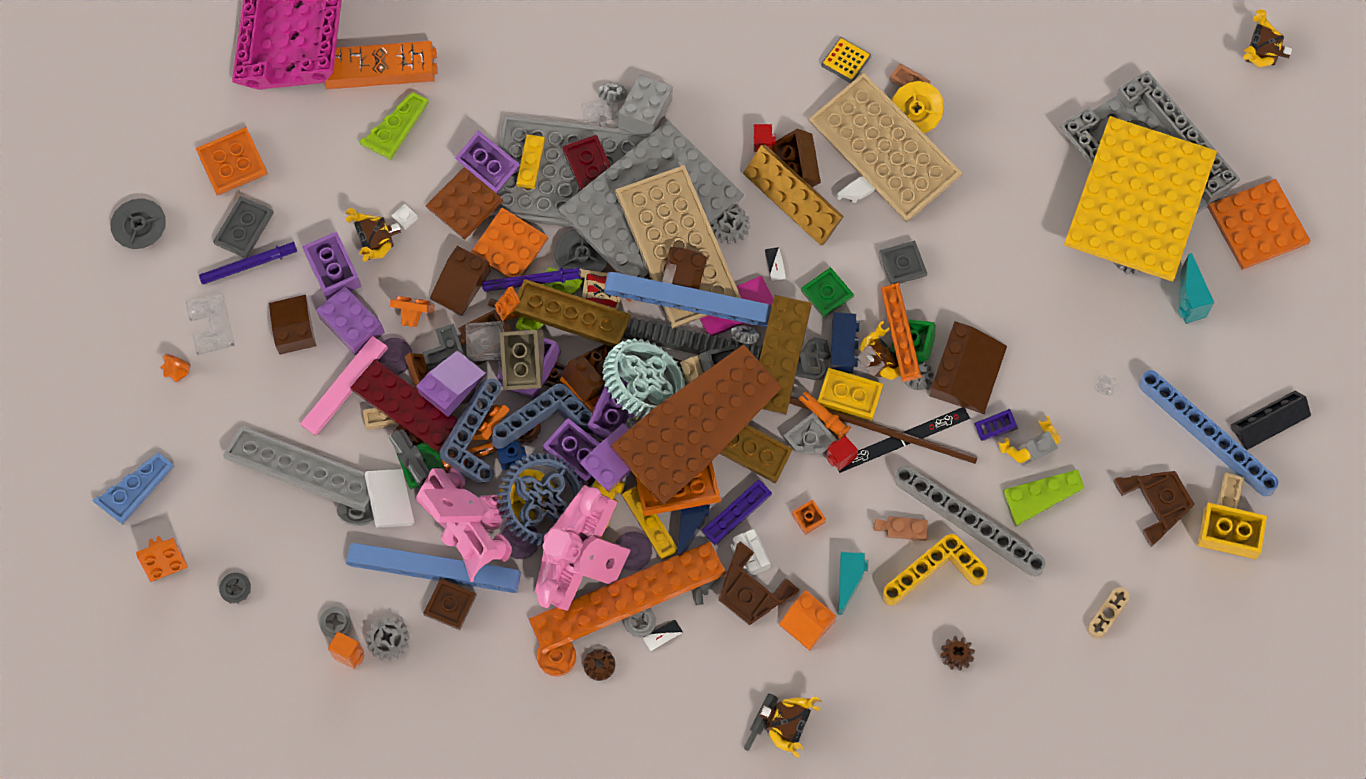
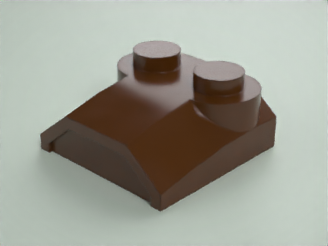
[661,247,707,290]

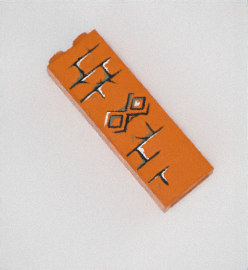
[324,41,438,89]

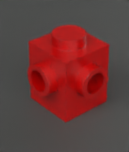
[754,124,776,152]
[827,436,858,471]

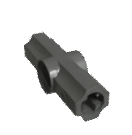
[389,429,430,486]

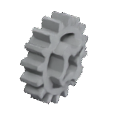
[710,206,750,244]
[366,617,410,661]

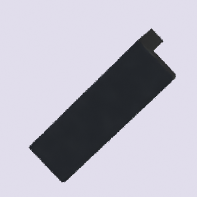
[1231,390,1311,450]

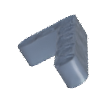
[440,379,501,483]
[491,384,592,449]

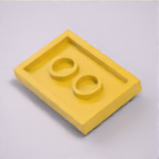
[818,368,884,421]

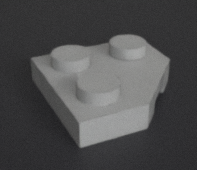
[783,413,838,455]

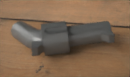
[694,577,721,605]

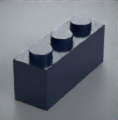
[830,312,860,374]

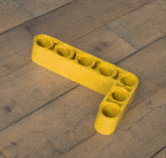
[882,534,988,606]

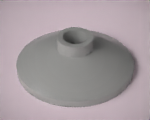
[336,503,374,526]

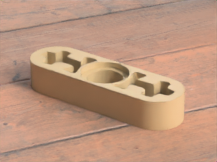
[1088,588,1129,639]

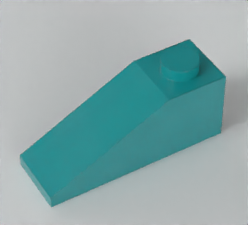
[838,552,868,615]

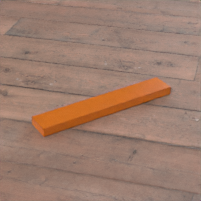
[881,282,922,382]

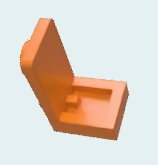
[495,287,521,321]

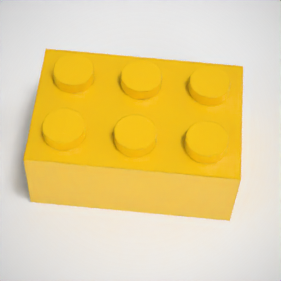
[1197,502,1267,560]

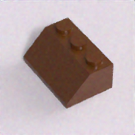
[772,128,821,188]

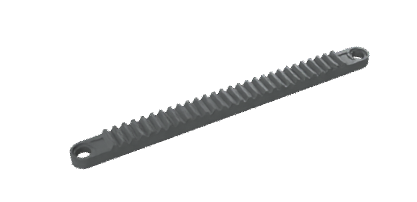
[623,318,826,380]

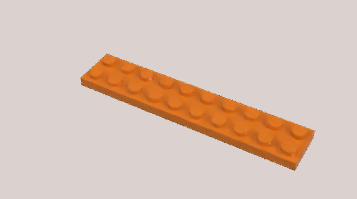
[529,542,726,653]

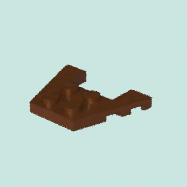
[1114,471,1195,547]
[718,541,800,625]

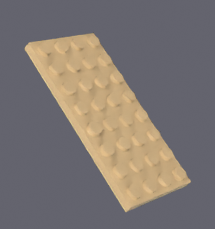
[809,73,962,223]
[615,165,741,329]

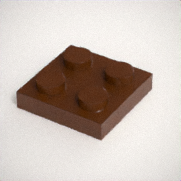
[423,578,477,630]

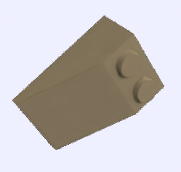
[500,330,544,390]

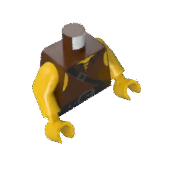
[1243,9,1292,68]
[345,208,401,262]
[858,321,901,380]
[759,697,822,758]

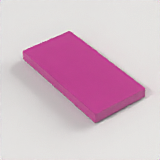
[700,276,774,336]

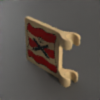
[579,268,620,310]

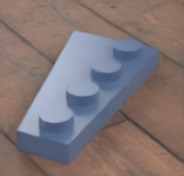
[92,453,174,525]

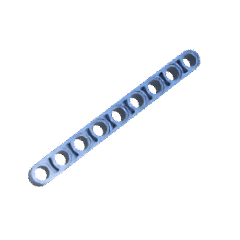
[604,272,772,327]
[1139,370,1279,497]
[346,543,521,593]

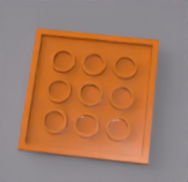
[1208,179,1311,270]
[635,462,721,516]

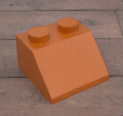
[779,590,836,651]

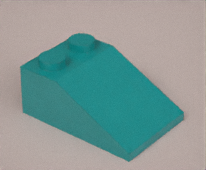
[1178,253,1214,324]

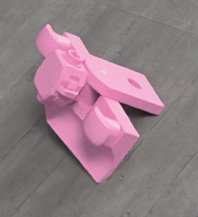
[416,467,512,582]
[535,485,631,611]

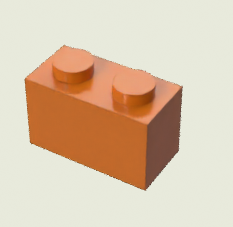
[328,631,365,669]

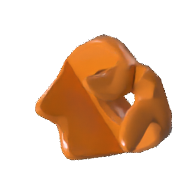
[160,354,191,382]

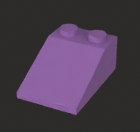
[455,130,520,193]
[416,351,487,417]
[580,424,631,492]

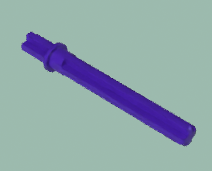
[199,242,298,285]
[482,267,581,292]

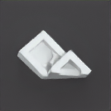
[836,176,875,203]

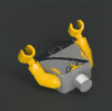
[998,416,1061,466]

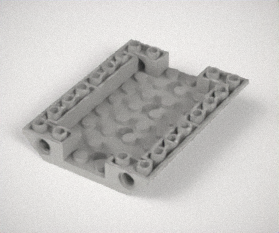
[1060,70,1240,214]

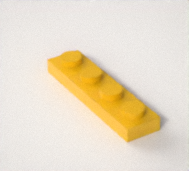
[622,486,678,560]

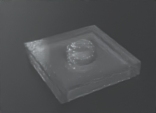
[465,321,505,361]

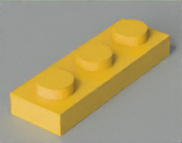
[516,134,545,189]

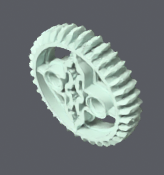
[602,338,687,419]

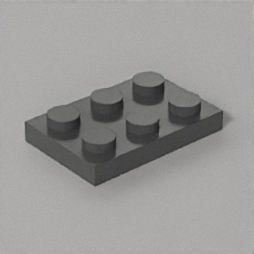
[213,196,274,258]

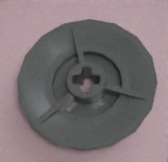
[111,198,166,249]
[555,230,608,280]

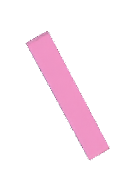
[301,336,388,436]

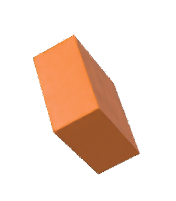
[792,499,826,535]

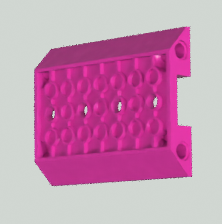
[232,0,342,90]

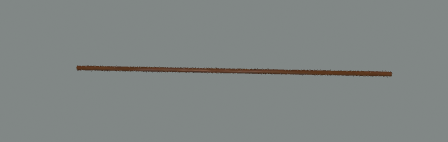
[488,298,978,464]

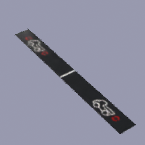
[838,407,971,473]

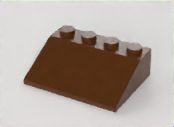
[929,321,1007,414]

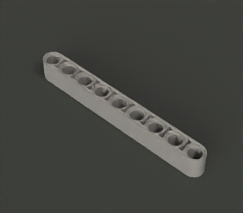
[895,466,1045,577]

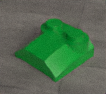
[891,319,936,362]

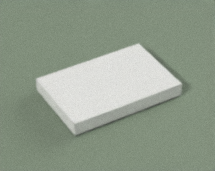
[364,469,415,528]

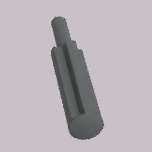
[744,693,778,751]

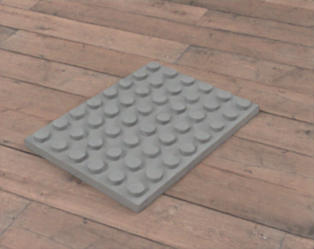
[488,116,647,228]
[558,121,744,279]

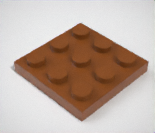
[426,167,503,240]

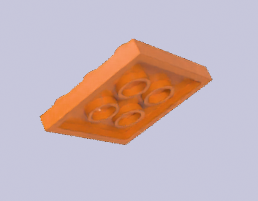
[195,127,268,196]
[471,208,549,278]

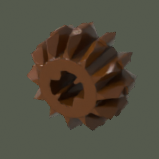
[940,636,975,671]

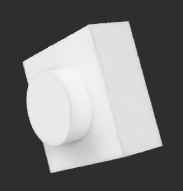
[391,204,418,230]

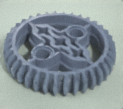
[497,453,583,545]

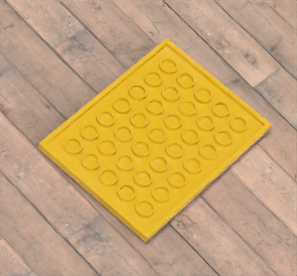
[1064,116,1217,282]

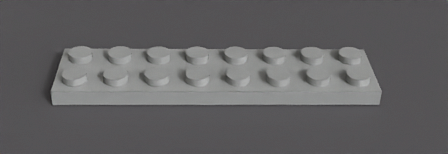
[223,426,371,512]

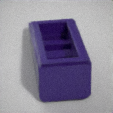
[974,409,1018,441]

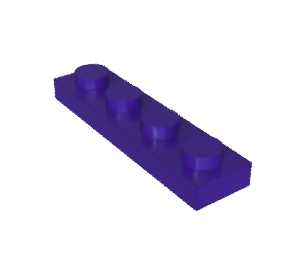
[702,479,772,546]

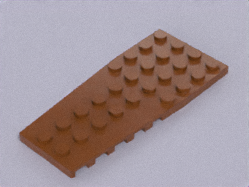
[610,345,782,506]

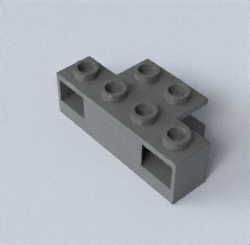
[423,324,476,405]

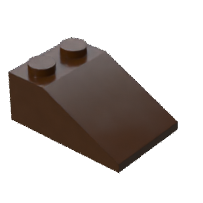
[430,246,491,316]
[269,294,317,355]

